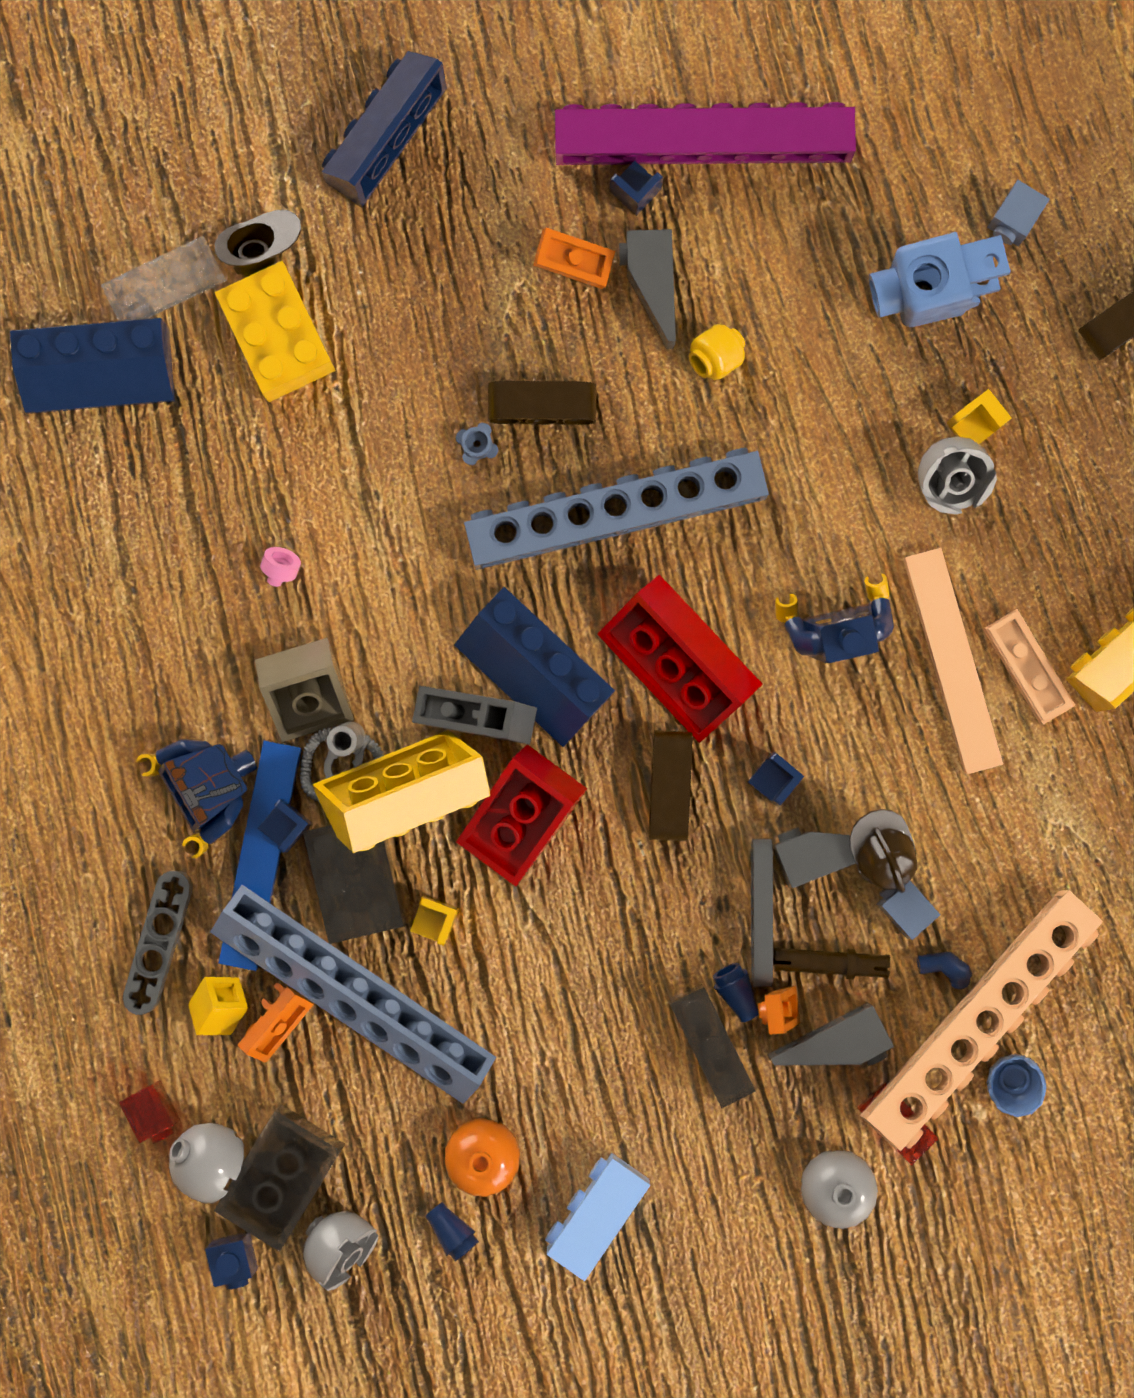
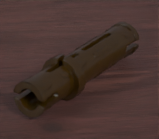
[774,947,890,980]

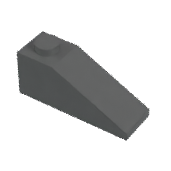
[619,229,676,349]
[412,686,537,745]
[772,827,856,888]
[767,1002,894,1066]

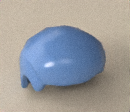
[987,1054,1046,1117]

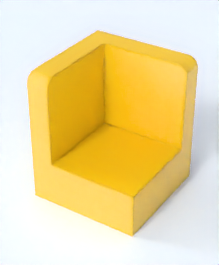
[947,389,1012,444]
[410,895,459,946]
[188,977,248,1035]

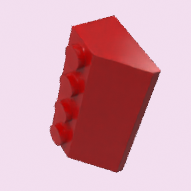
[597,574,763,743]

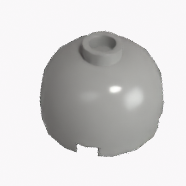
[918,436,997,515]
[169,1123,244,1204]
[801,1150,878,1229]
[303,1211,379,1291]

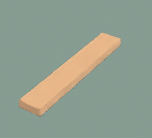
[903,548,1003,775]

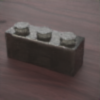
[668,984,756,1108]

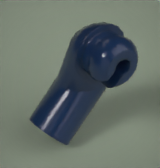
[916,951,972,990]

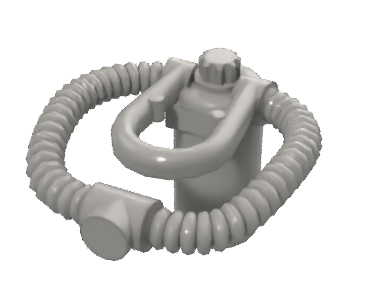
[300,721,384,803]

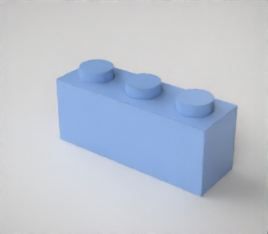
[545,1153,650,1281]

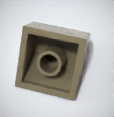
[255,638,354,742]

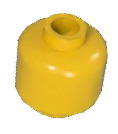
[689,324,745,380]

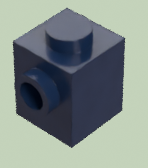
[205,1231,258,1290]

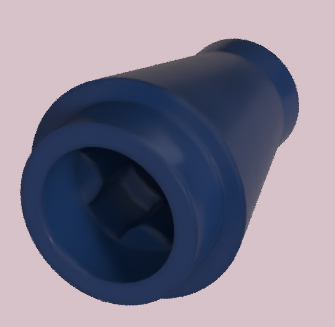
[713,963,759,1022]
[425,1202,479,1262]

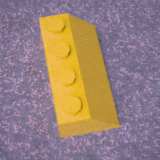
[1066,607,1134,712]
[313,730,490,853]

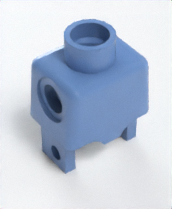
[869,232,1011,327]

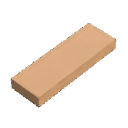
[983,609,1075,725]

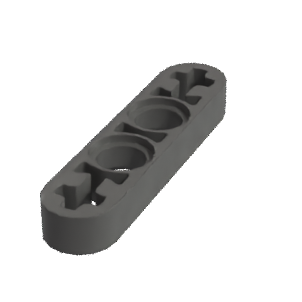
[751,839,773,987]
[123,870,193,1015]

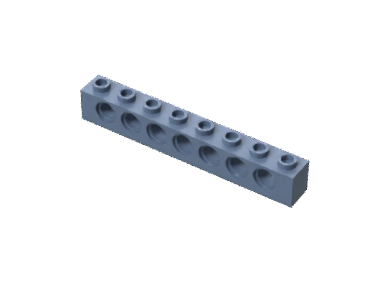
[464,448,769,570]
[210,885,496,1104]

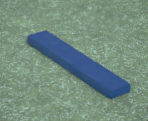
[218,741,302,971]

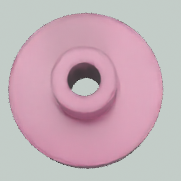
[260,547,301,587]

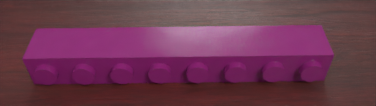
[555,102,856,165]

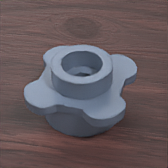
[456,423,498,465]

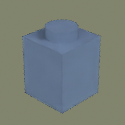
[987,180,1050,247]
[876,881,941,940]

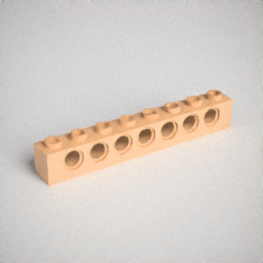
[859,890,1103,1151]

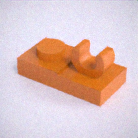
[533,227,615,289]
[237,983,314,1063]
[757,985,801,1035]

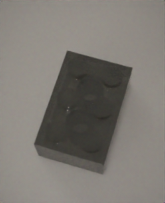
[303,825,407,944]
[214,1104,345,1252]

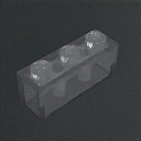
[101,236,227,321]

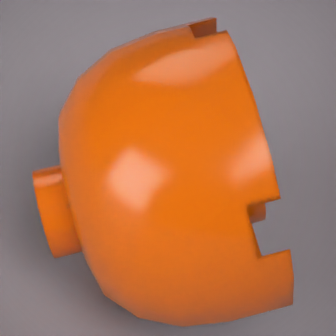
[444,1118,520,1197]

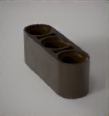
[1078,291,1134,361]
[488,381,596,425]
[649,730,693,841]

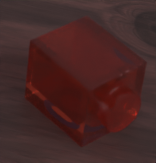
[119,1080,180,1144]

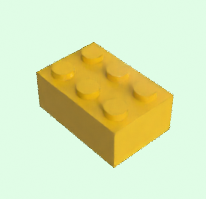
[214,260,336,402]

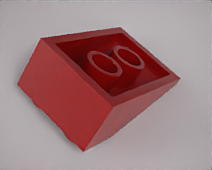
[456,744,588,887]

